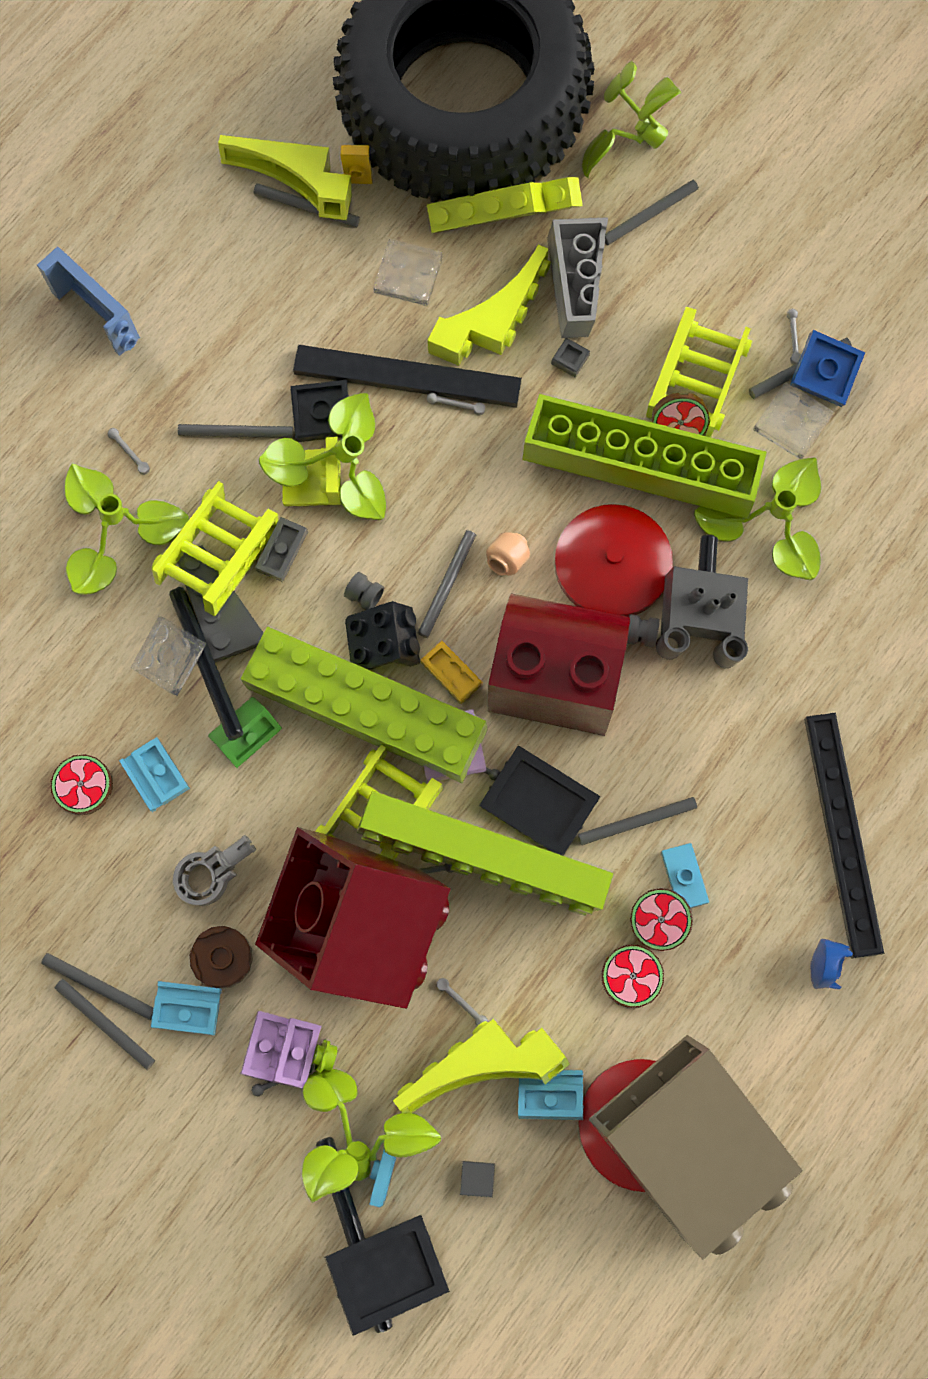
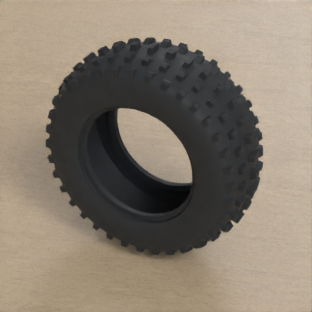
[333,0,594,203]

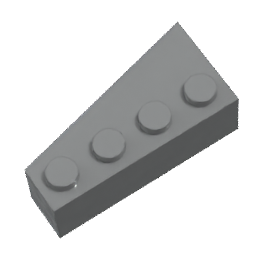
[547,218,608,338]

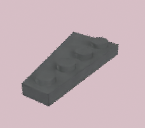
[177,545,263,663]

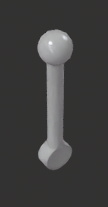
[787,309,801,365]
[427,393,485,415]
[108,428,150,475]
[437,978,488,1026]

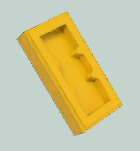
[340,145,373,184]
[420,641,483,704]

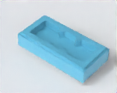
[661,843,709,908]
[369,1150,396,1208]

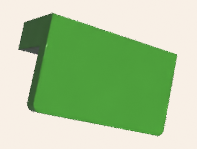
[208,697,282,768]

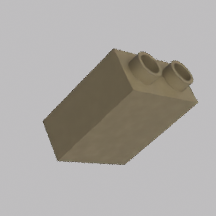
[589,1035,803,1260]

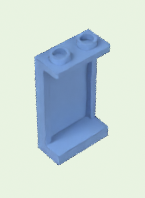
[37,246,140,356]

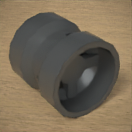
[344,572,385,610]
[627,614,660,648]

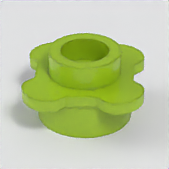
[312,1040,337,1073]

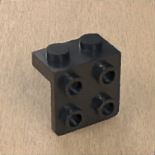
[345,601,420,670]

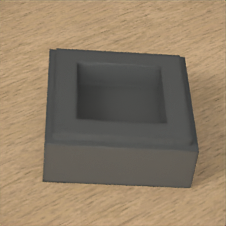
[551,338,590,378]
[460,1161,495,1197]

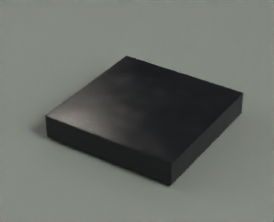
[290,380,349,442]

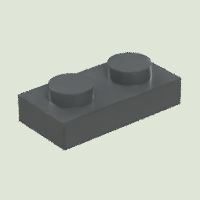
[255,517,308,582]

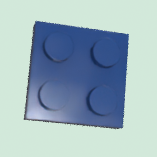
[790,330,865,407]

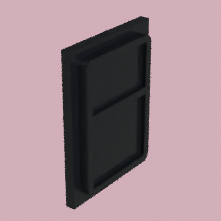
[479,745,601,856]
[324,1215,450,1336]

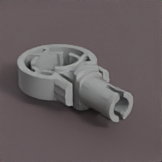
[173,835,256,906]

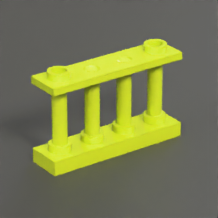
[646,306,753,437]
[152,481,279,616]
[315,744,443,860]

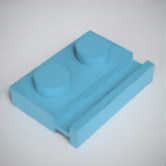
[119,737,190,813]
[151,981,222,1035]
[518,1070,583,1120]

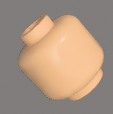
[486,532,530,576]

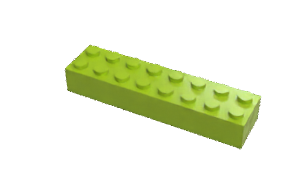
[522,394,767,518]
[241,626,488,783]
[357,791,614,916]

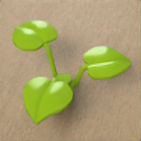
[582,61,681,179]
[259,393,386,520]
[694,458,821,580]
[65,463,189,595]
[302,1069,441,1203]

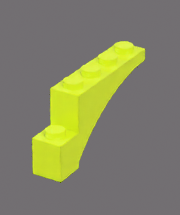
[218,135,352,220]
[427,177,582,233]
[427,244,551,366]
[393,1019,570,1113]

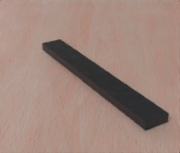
[293,345,522,408]
[804,712,885,959]

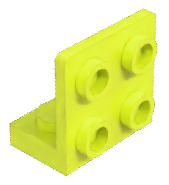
[282,437,341,506]

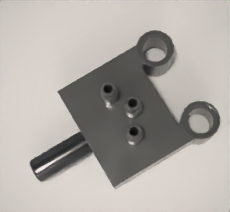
[656,534,748,668]

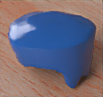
[810,938,853,989]

